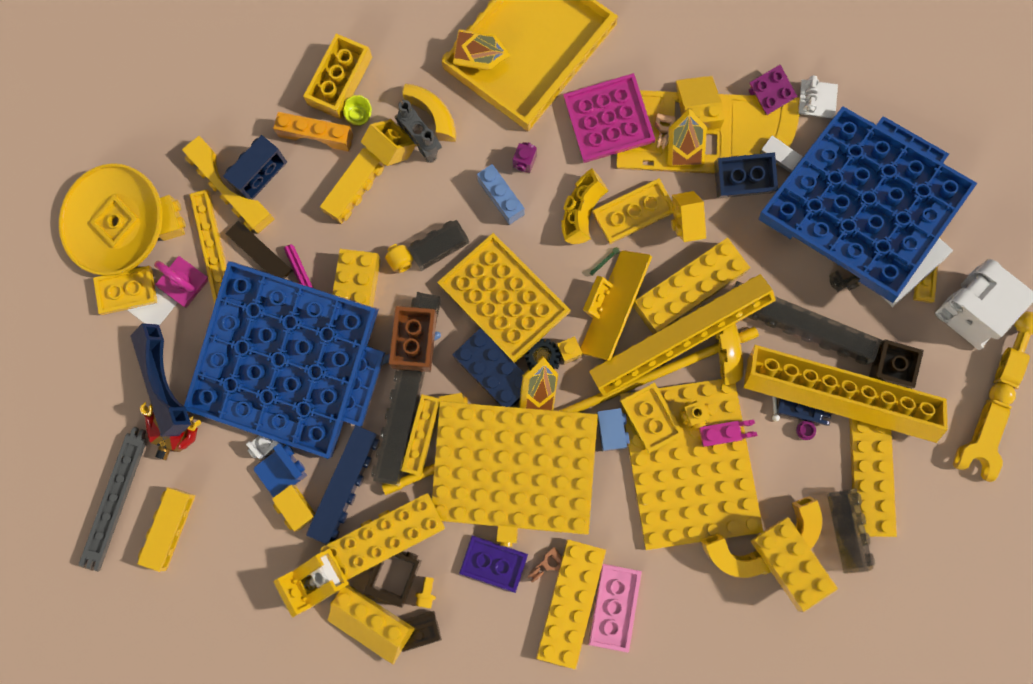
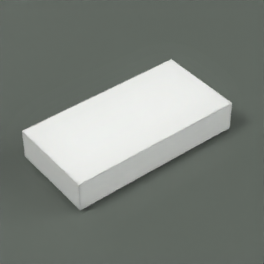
[760,136,803,173]

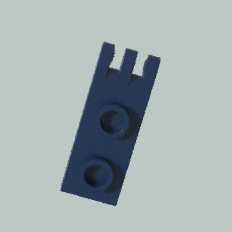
[777,399,832,426]

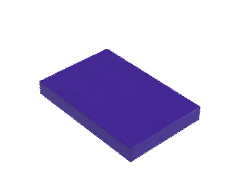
[459,535,528,593]

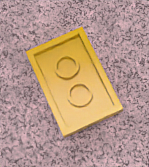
[93,265,157,315]
[620,382,684,453]

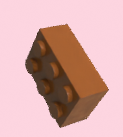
[389,306,437,372]

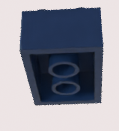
[223,135,287,200]
[714,152,778,199]

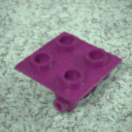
[749,64,798,115]

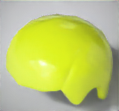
[343,95,372,126]

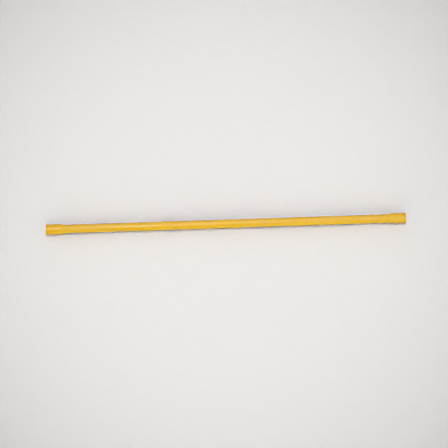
[382,326,759,495]

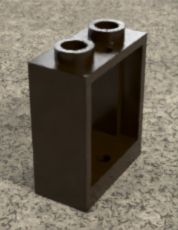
[364,551,421,608]

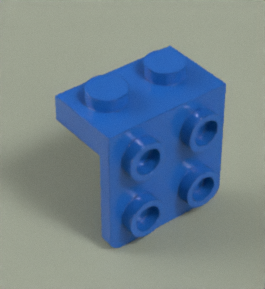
[254,443,308,497]

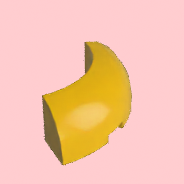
[403,83,456,142]
[561,168,608,244]
[715,323,743,385]

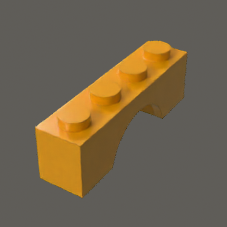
[273,112,354,152]

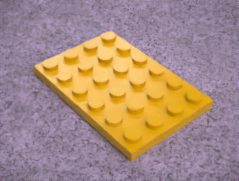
[437,233,571,363]

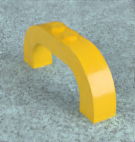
[700,496,822,578]

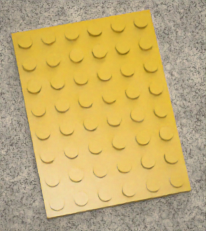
[619,379,763,550]
[432,401,598,535]

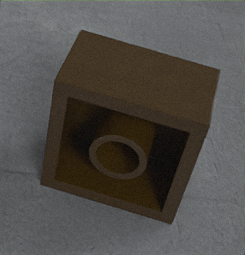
[869,339,924,389]

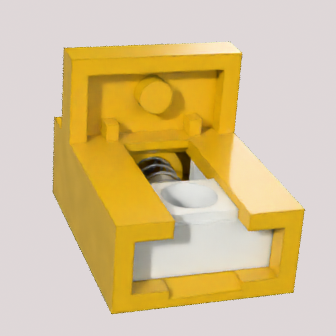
[273,548,349,618]

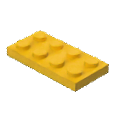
[592,178,673,245]

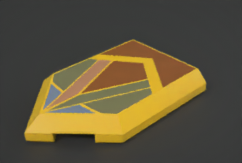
[453,29,511,71]
[667,108,707,166]
[519,356,558,410]

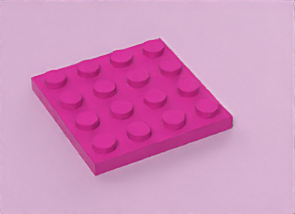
[563,73,655,163]

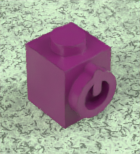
[513,142,537,173]

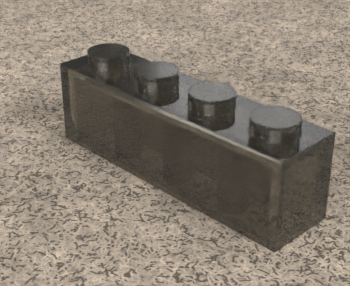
[827,488,875,574]

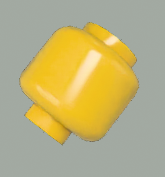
[385,244,413,273]

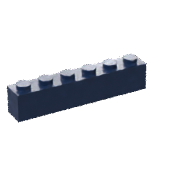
[306,425,380,545]

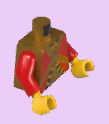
[140,402,201,460]

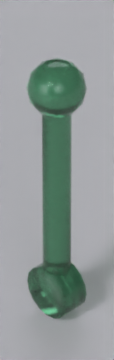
[589,247,620,276]

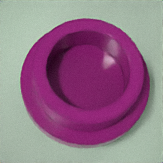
[796,421,816,440]

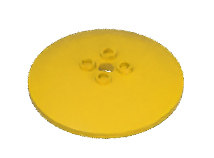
[59,164,163,276]

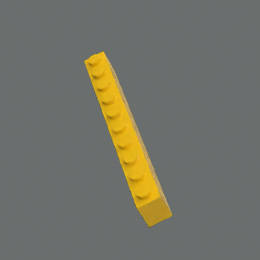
[589,274,776,397]

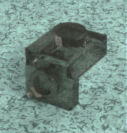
[829,270,860,292]

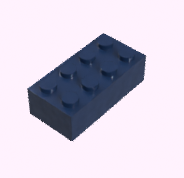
[452,328,525,407]

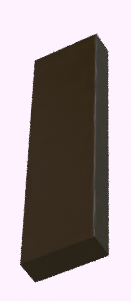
[225,220,293,279]

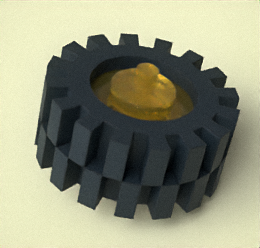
[525,339,561,370]

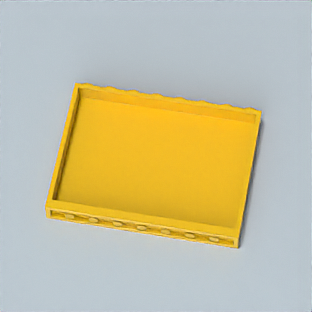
[442,0,618,132]

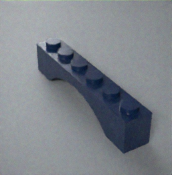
[130,323,191,437]

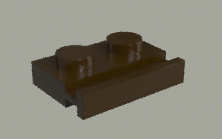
[402,611,442,652]

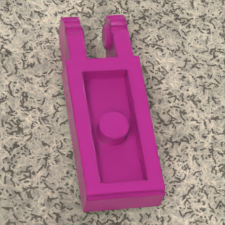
[699,420,758,447]

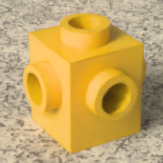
[680,399,711,429]

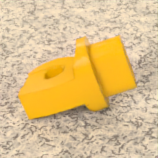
[415,577,436,608]

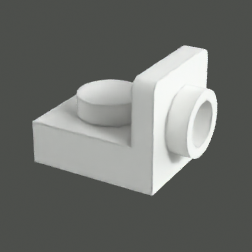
[246,436,280,459]

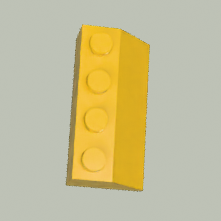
[328,585,415,665]

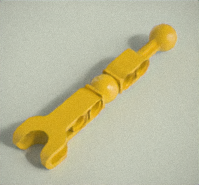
[953,311,1033,482]

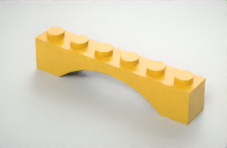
[182,136,275,234]

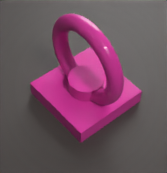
[154,256,209,308]

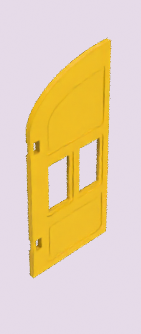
[616,90,800,174]

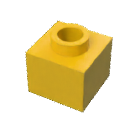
[497,525,518,547]

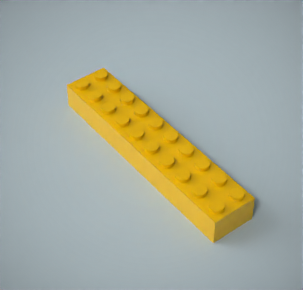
[743,345,948,443]

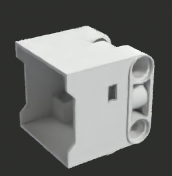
[935,259,1033,350]

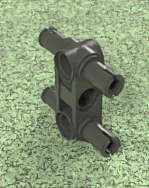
[394,100,442,163]

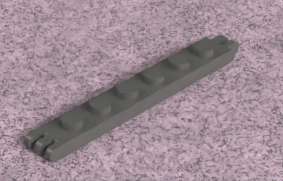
[79,427,147,572]

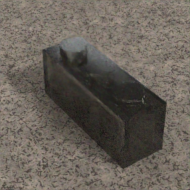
[408,220,469,271]

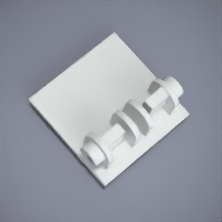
[798,75,838,119]

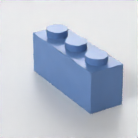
[477,164,525,225]

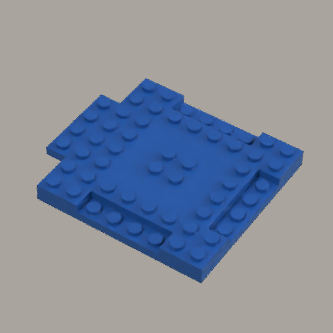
[758,106,977,303]
[184,261,386,459]

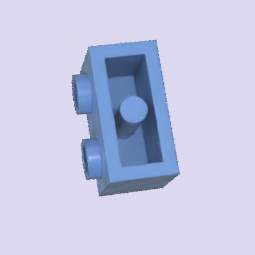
[596,408,630,452]

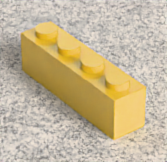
[320,147,384,224]
[137,487,196,572]

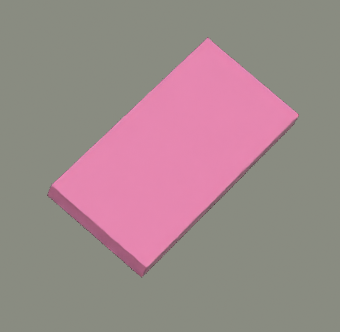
[589,564,642,653]

